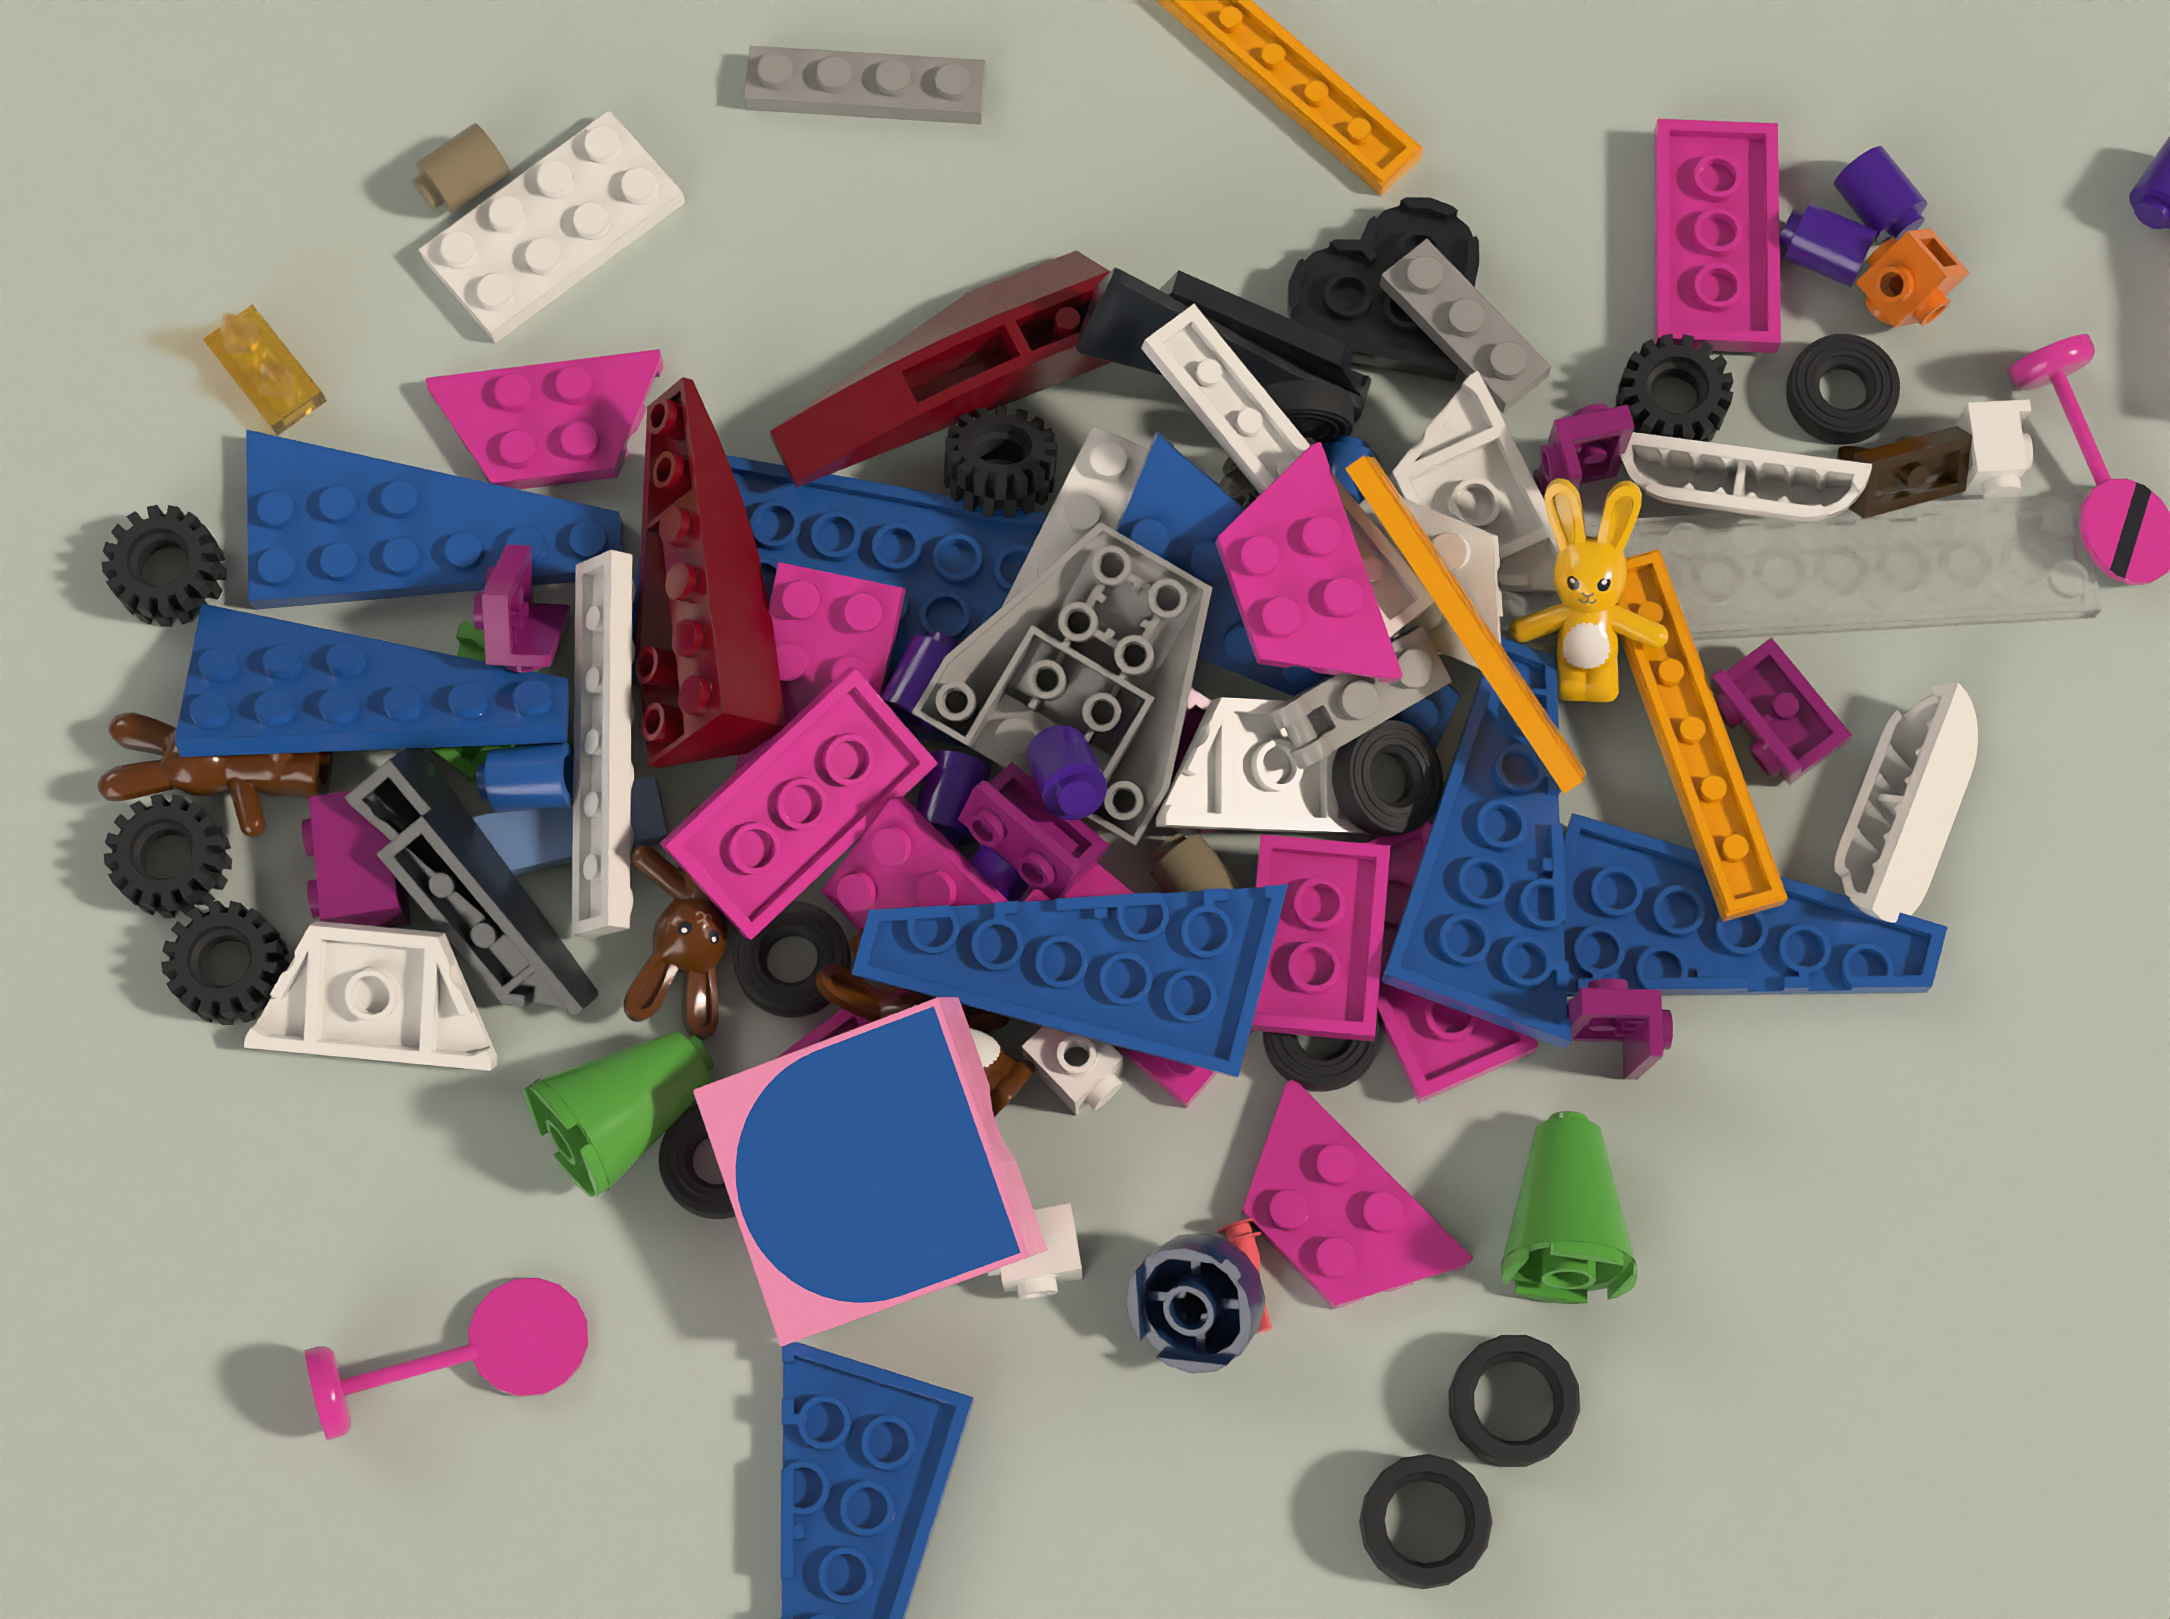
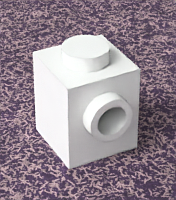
[1021,1026,1123,1116]
[987,1203,1083,1299]

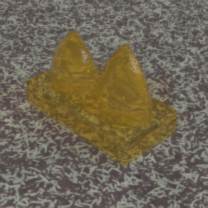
[202,304,327,436]

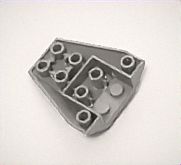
[912,522,1212,845]

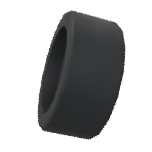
[1448,1335,1580,1467]
[1359,1454,1493,1589]

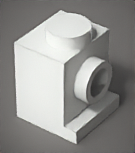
[1953,399,2033,501]

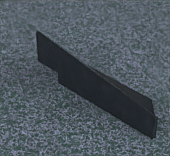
[1076,267,1371,423]
[344,748,599,1015]

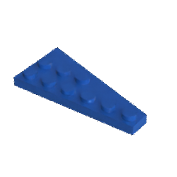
[246,430,624,610]
[1115,431,1460,750]
[175,603,571,757]
[1380,637,1572,1049]
[1563,813,1948,996]
[852,884,1288,1078]
[780,1342,974,1619]

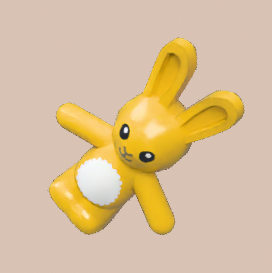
[1508,478,1669,702]

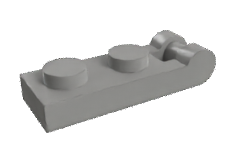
[1269,625,1453,769]

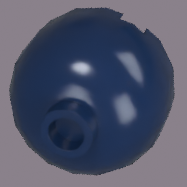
[1126,1233,1266,1374]

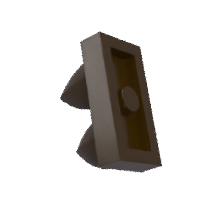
[1836,426,1972,519]

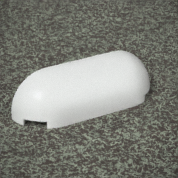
[1620,432,1872,522]
[1834,683,1978,923]

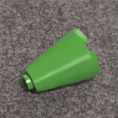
[523,1031,714,1197]
[1501,1111,1637,1304]

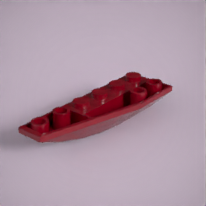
[770,250,1112,488]
[635,377,786,768]

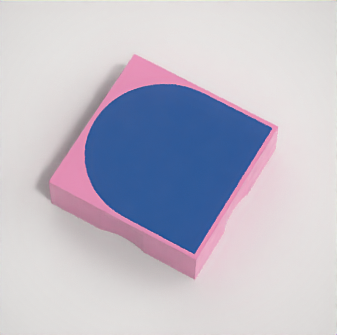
[693,997,1048,1347]

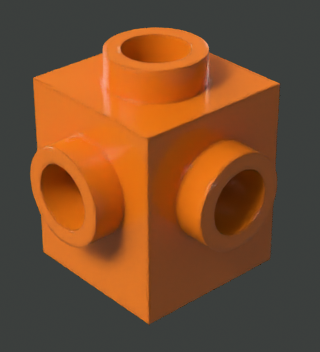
[1855,228,1970,328]

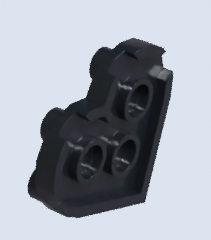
[1287,197,1479,382]

